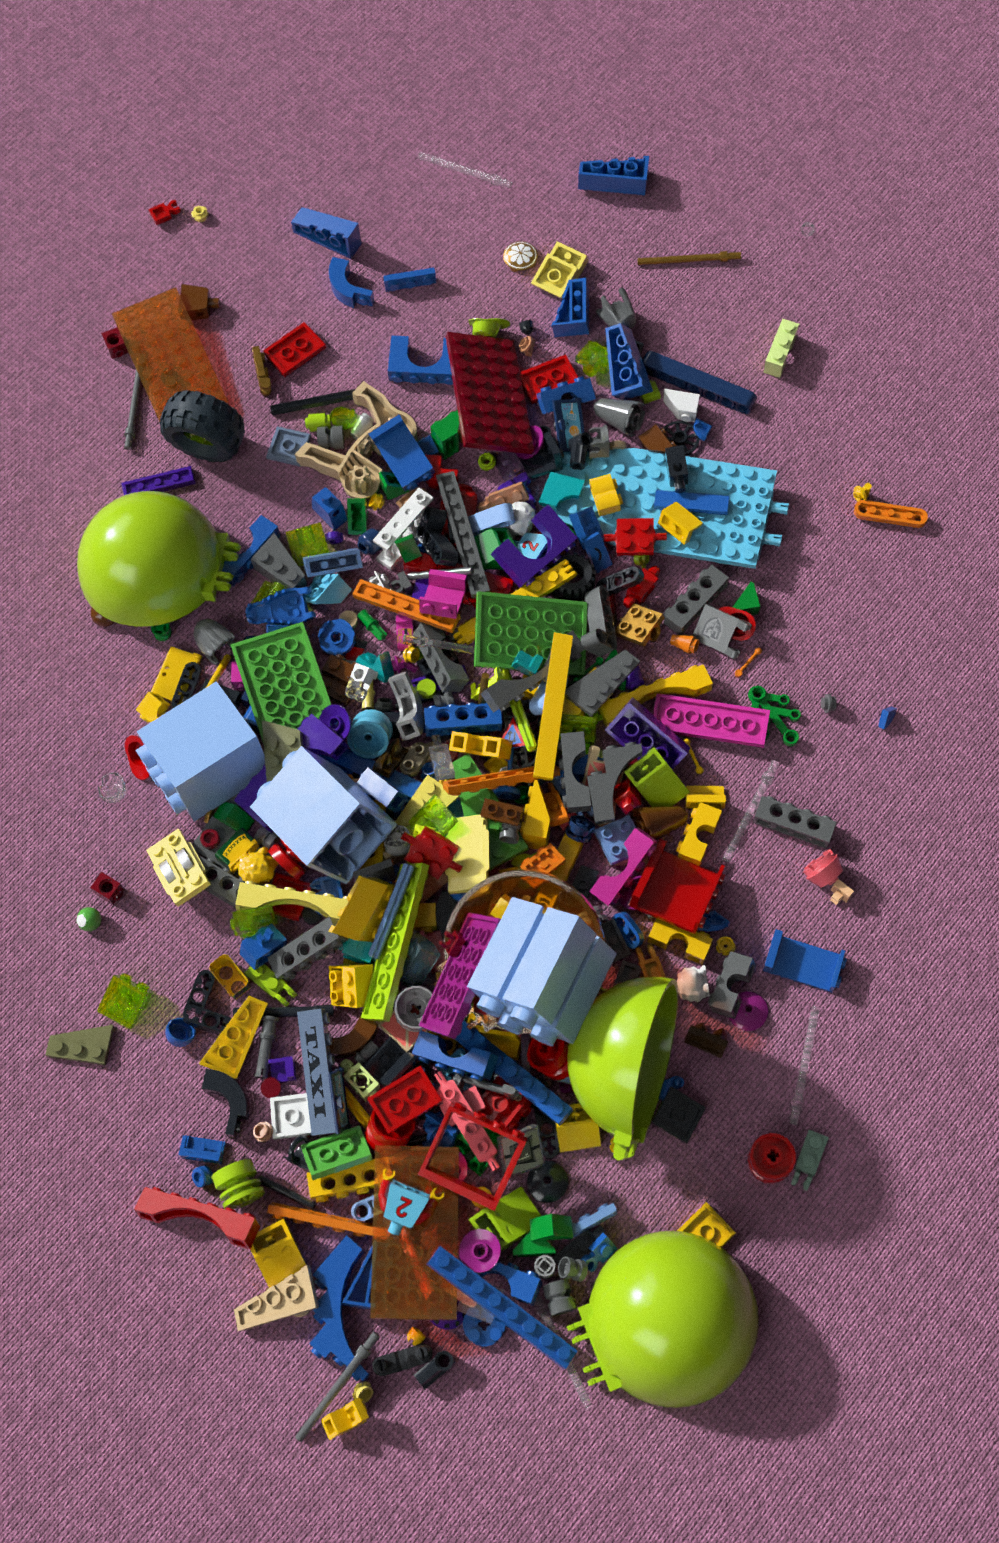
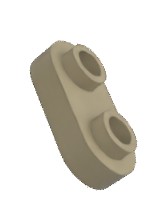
[400,742,430,778]

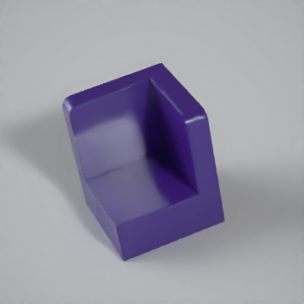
[268,1056,297,1083]

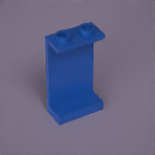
[369,415,435,492]
[763,929,847,993]

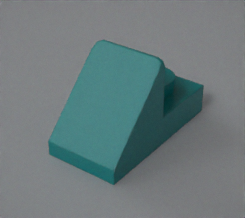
[356,651,395,683]

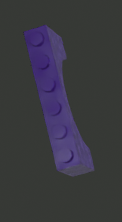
[234,713,349,834]

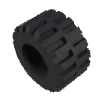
[550,552,596,602]

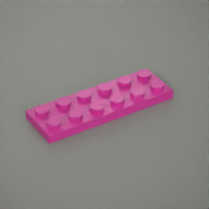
[653,693,770,748]

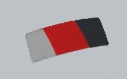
[345,638,368,664]

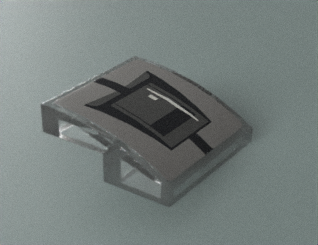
[496,1124,545,1176]

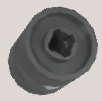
[317,426,344,450]
[542,1279,577,1317]

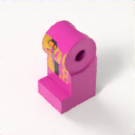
[396,615,414,651]

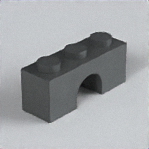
[708,951,756,1019]

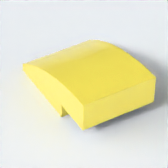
[531,241,588,298]

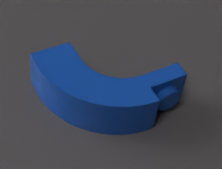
[329,257,374,308]

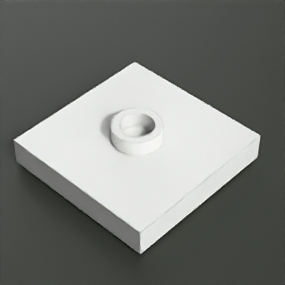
[270,1093,311,1140]

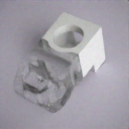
[345,663,378,702]

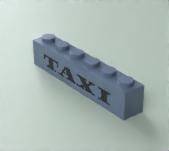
[297,1009,336,1136]

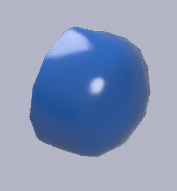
[165,1018,196,1048]

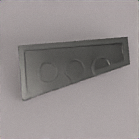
[564,650,640,718]

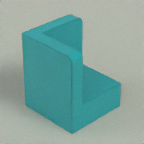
[511,650,544,677]

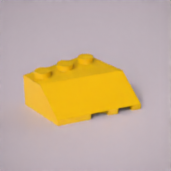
[329,876,395,942]

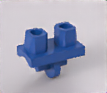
[423,1111,460,1148]

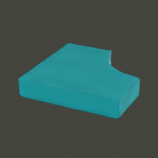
[539,472,585,509]

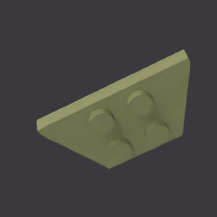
[262,721,304,782]

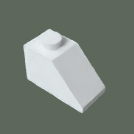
[663,389,700,422]

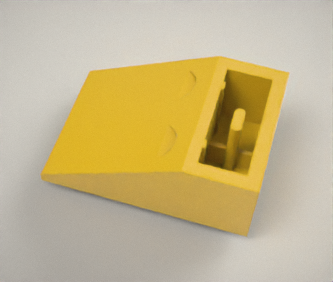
[520,780,550,849]
[251,1219,306,1288]

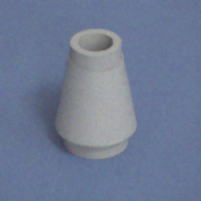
[350,413,374,440]

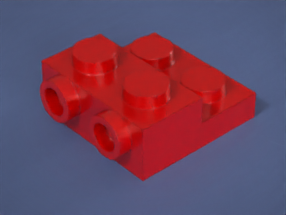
[480,1076,532,1131]

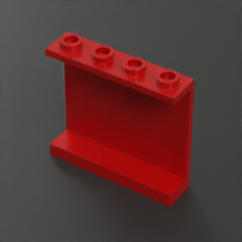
[629,839,726,934]

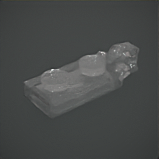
[429,734,455,781]

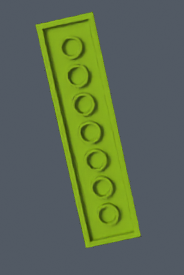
[361,863,429,1022]

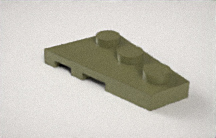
[45,1025,114,1065]

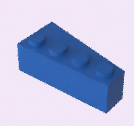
[578,156,649,195]
[291,207,362,259]
[605,323,653,400]

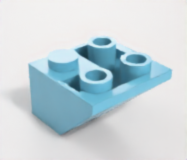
[305,574,352,604]

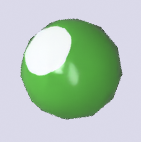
[76,907,101,932]

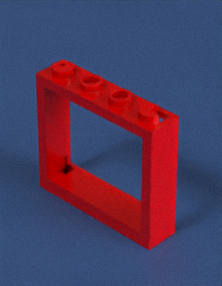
[418,1102,528,1211]

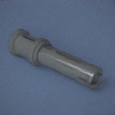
[255,1016,279,1079]

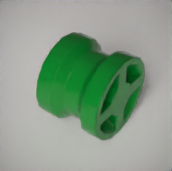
[151,623,172,641]

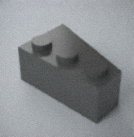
[251,534,307,589]

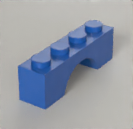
[222,515,280,587]
[412,1030,498,1081]
[458,1251,543,1307]

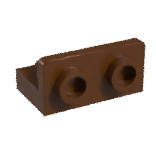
[480,798,523,827]

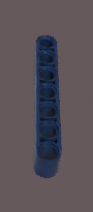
[642,351,757,414]

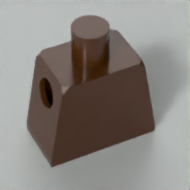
[179,284,220,322]

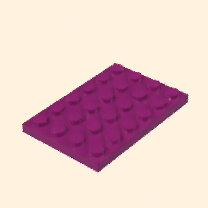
[419,913,501,1039]

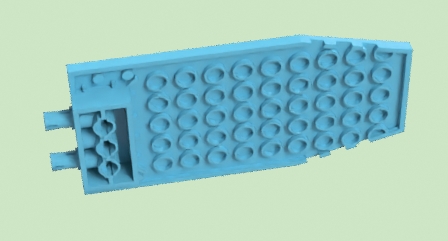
[553,448,789,569]

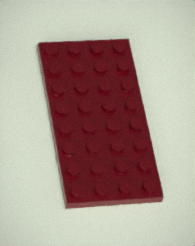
[445,332,534,454]

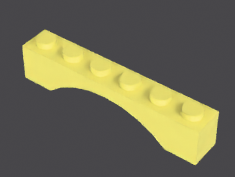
[235,881,348,919]

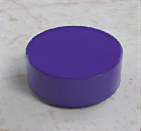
[325,531,343,545]

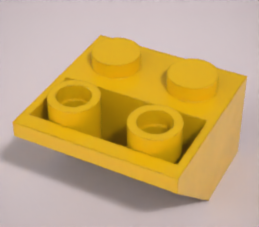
[329,963,373,1008]
[555,1103,601,1153]

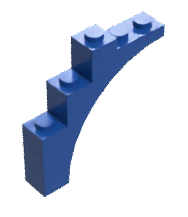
[309,1235,370,1382]

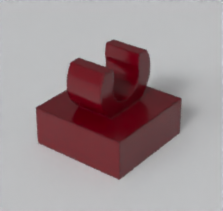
[439,930,466,958]

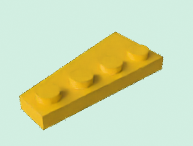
[198,996,268,1079]

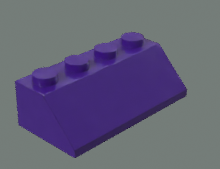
[605,697,690,770]

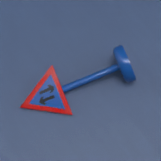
[494,717,526,800]

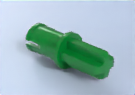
[357,609,387,641]

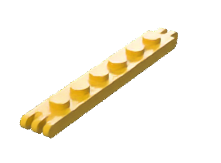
[453,559,577,646]

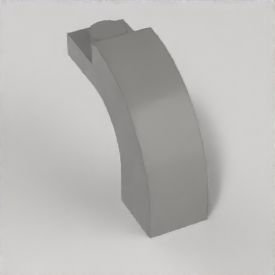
[388,671,425,741]

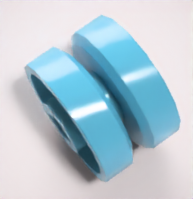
[347,710,393,758]

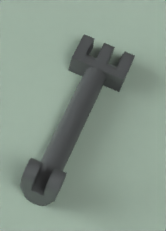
[453,1073,522,1101]

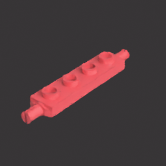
[434,1071,500,1171]

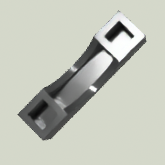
[413,623,469,692]
[558,731,591,813]

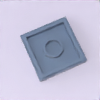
[266,426,311,467]

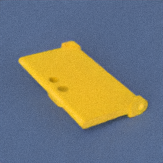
[151,646,202,705]

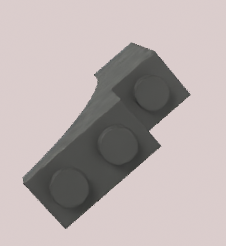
[587,742,643,825]

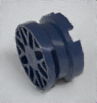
[565,815,596,843]

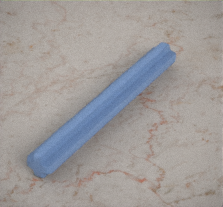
[369,863,414,959]

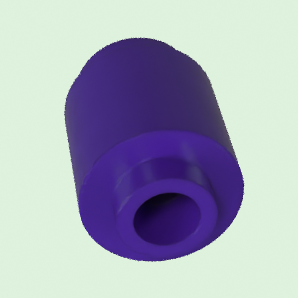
[625,666,644,691]

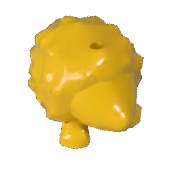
[238,847,279,885]

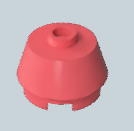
[803,849,843,888]

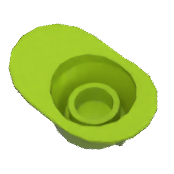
[468,318,511,338]

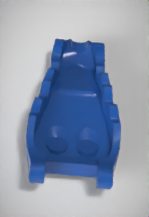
[245,587,316,625]

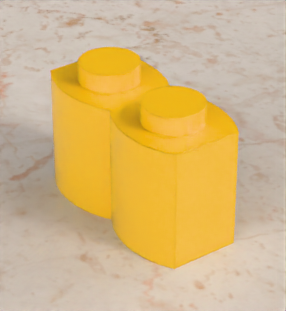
[589,474,623,516]

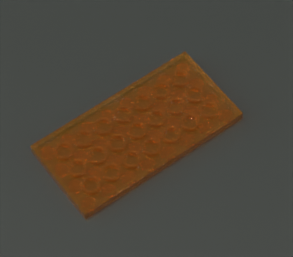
[112,287,230,422]
[370,1145,459,1321]

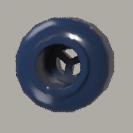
[358,528,383,556]

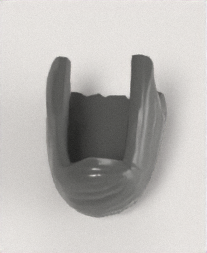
[596,287,636,330]
[193,618,235,666]

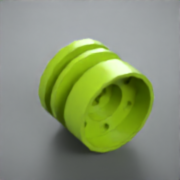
[211,1159,265,1209]

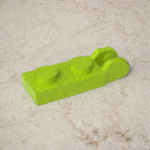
[244,964,298,1007]

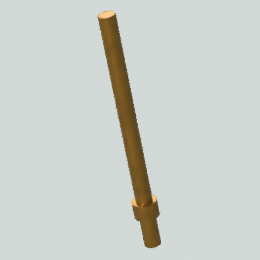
[638,251,741,265]

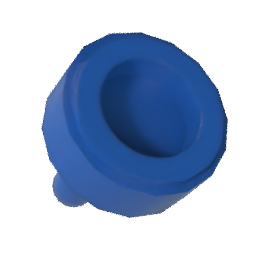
[192,1166,213,1188]

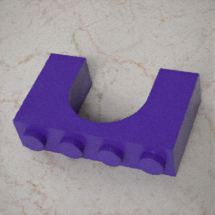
[491,504,577,588]

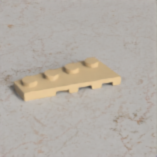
[234,1265,319,1331]

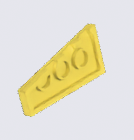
[392,775,460,836]

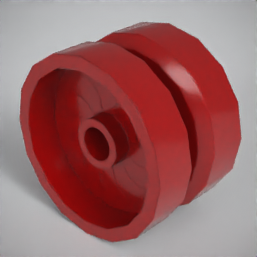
[268,838,311,880]
[527,1038,569,1080]
[365,1110,415,1156]
[747,1133,796,1184]

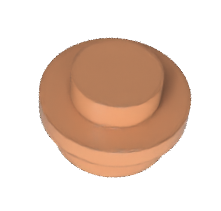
[253,1121,273,1142]

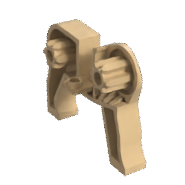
[295,381,417,499]

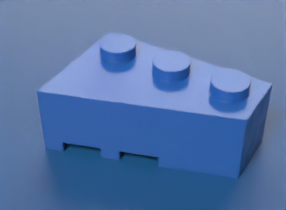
[551,278,589,337]
[342,1241,395,1312]

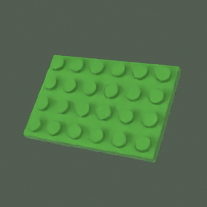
[474,591,587,676]
[231,622,331,744]

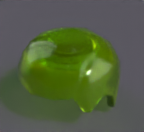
[330,406,358,430]

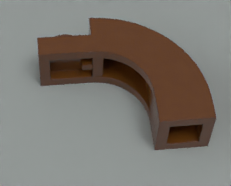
[330,1016,380,1059]

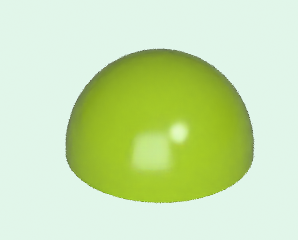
[77,491,241,627]
[567,977,678,1161]
[567,1231,758,1408]

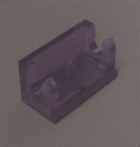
[492,450,525,482]

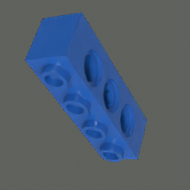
[424,703,502,737]

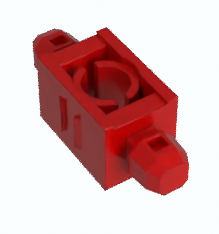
[623,565,660,608]
[614,778,641,814]

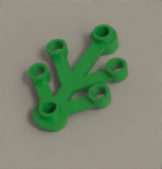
[748,686,801,747]

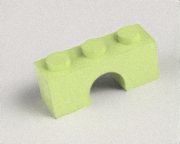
[763,319,799,378]

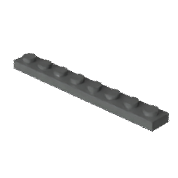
[436,471,490,599]

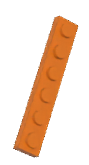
[352,579,460,633]
[443,765,560,796]
[267,1202,392,1241]

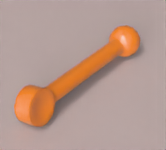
[735,647,762,678]

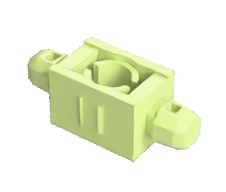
[340,1059,380,1102]

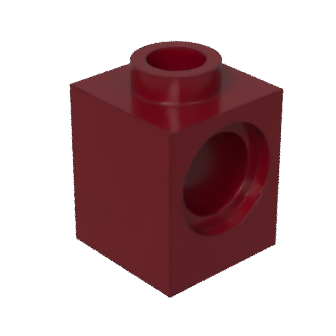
[101,327,128,359]
[90,872,124,905]

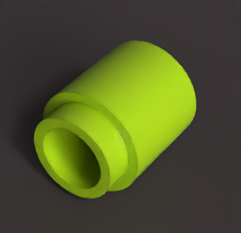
[305,413,331,432]

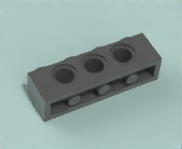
[663,565,729,635]
[753,796,836,849]
[200,857,261,920]
[268,917,349,981]

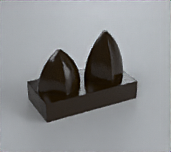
[372,738,408,778]
[684,1023,728,1058]

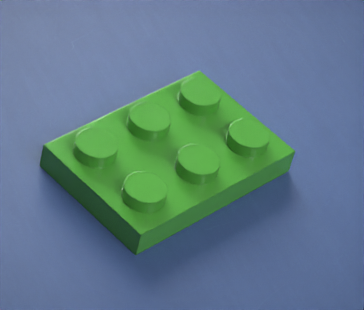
[300,1125,372,1180]

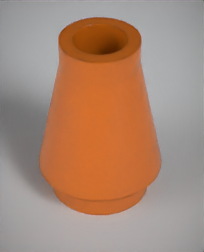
[670,634,699,654]

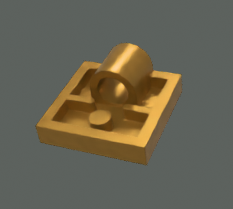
[615,604,665,647]

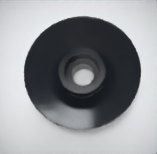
[527,1161,568,1203]

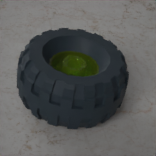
[160,390,245,463]

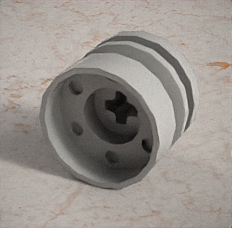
[394,986,432,1032]

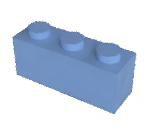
[303,548,363,577]

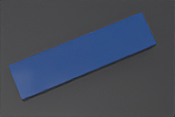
[654,490,729,515]

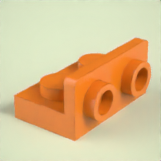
[520,843,566,886]

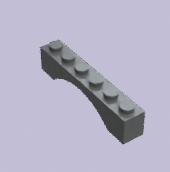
[481,630,585,713]

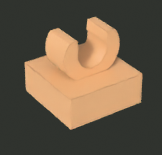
[830,879,854,905]

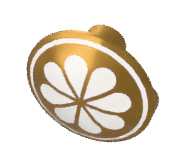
[503,241,538,272]

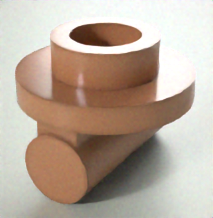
[519,336,536,357]

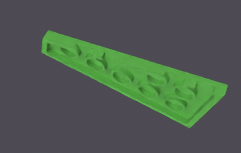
[452,753,528,872]

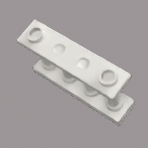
[373,488,434,570]

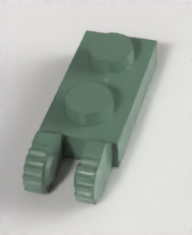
[791,1129,829,1191]

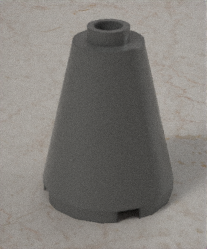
[594,398,645,437]

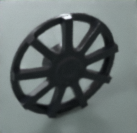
[663,421,700,456]

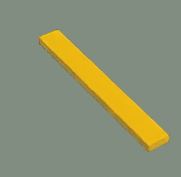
[533,632,573,781]

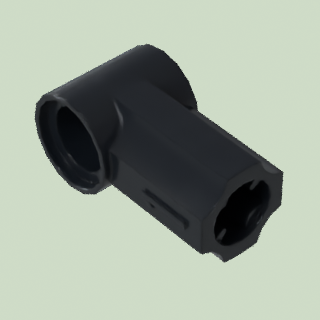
[568,432,592,470]
[414,1351,455,1390]

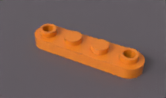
[854,500,928,528]

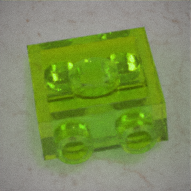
[557,714,597,755]
[230,905,278,939]
[97,973,153,1029]

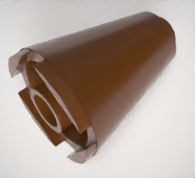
[631,806,688,841]

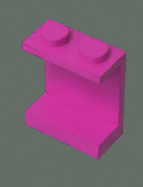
[419,569,467,619]

